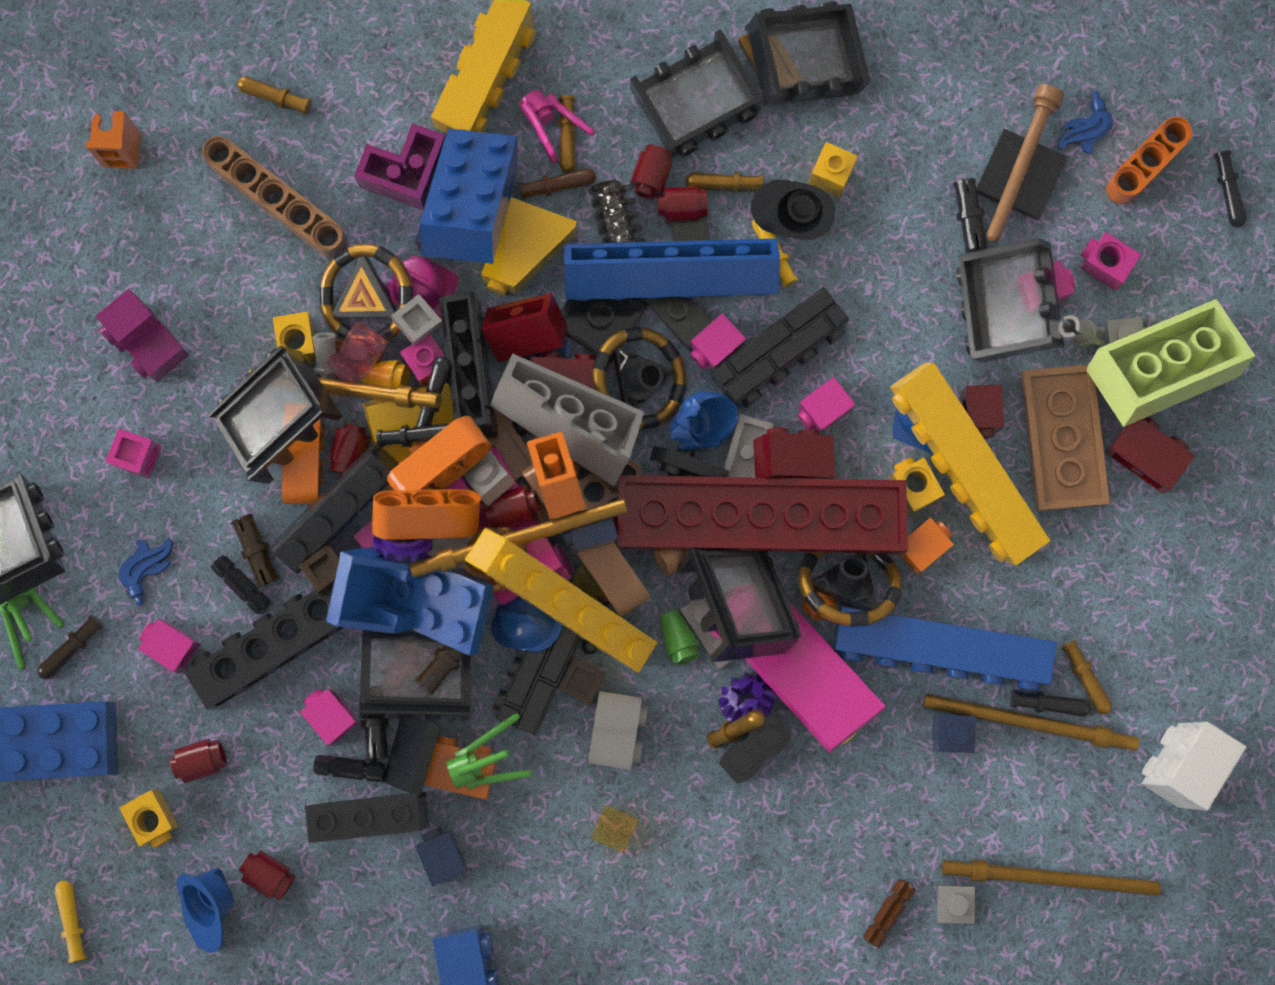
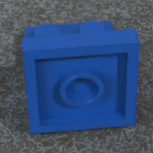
[326,546,494,655]

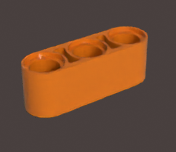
[1106,116,1192,204]
[282,402,325,505]
[387,416,491,490]
[372,489,481,540]

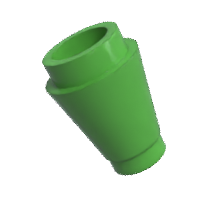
[659,610,701,666]

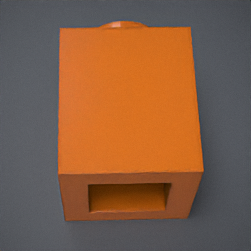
[899,517,954,575]

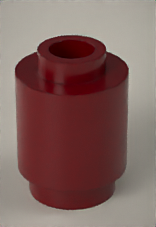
[629,144,673,200]
[657,186,708,223]
[328,423,371,474]
[484,485,541,529]
[170,739,227,784]
[239,850,296,901]

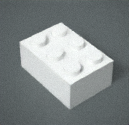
[1141,722,1246,811]

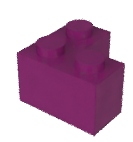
[354,123,445,210]
[96,288,189,382]

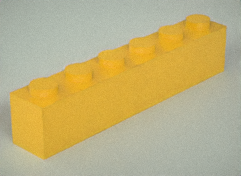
[890,363,1050,566]
[465,528,658,673]

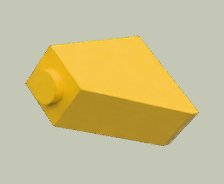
[481,197,578,296]
[362,382,454,464]

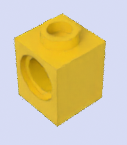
[808,142,858,198]
[273,311,316,365]
[889,457,945,515]
[119,789,179,849]

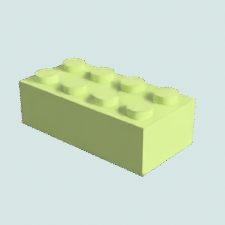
[1086,299,1255,427]

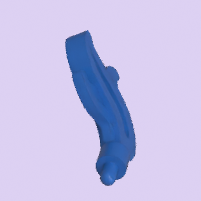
[1057,91,1113,154]
[119,538,174,606]

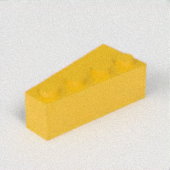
[431,0,537,133]

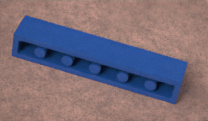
[564,238,780,301]
[833,607,1057,692]

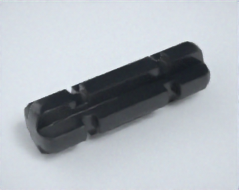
[211,555,271,614]
[313,755,385,782]

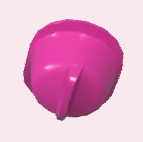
[387,255,459,320]

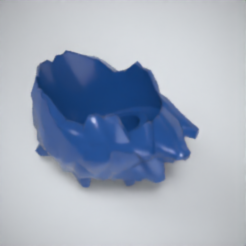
[668,390,739,451]

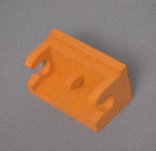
[86,111,141,169]

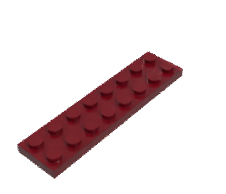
[617,475,908,554]

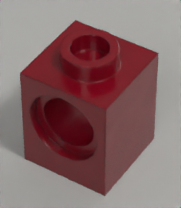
[961,385,1004,439]

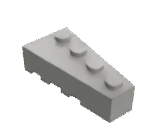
[490,354,644,486]

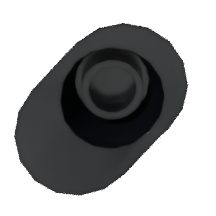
[751,180,835,240]

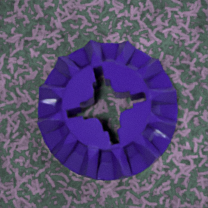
[373,535,433,563]
[718,672,776,722]

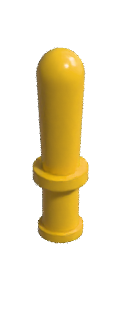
[752,219,799,288]
[55,880,87,963]

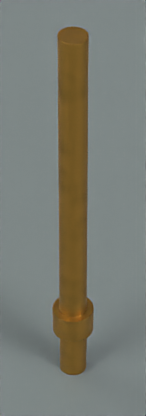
[248,369,442,408]
[409,498,628,578]
[923,693,1139,751]
[941,859,1161,896]

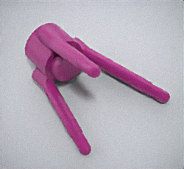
[519,90,595,163]

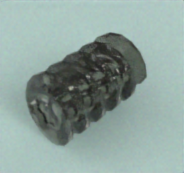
[588,180,646,243]

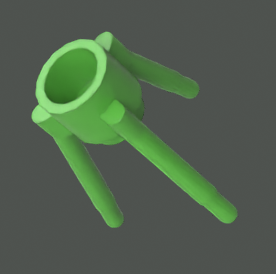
[0,588,64,670]
[446,713,532,790]

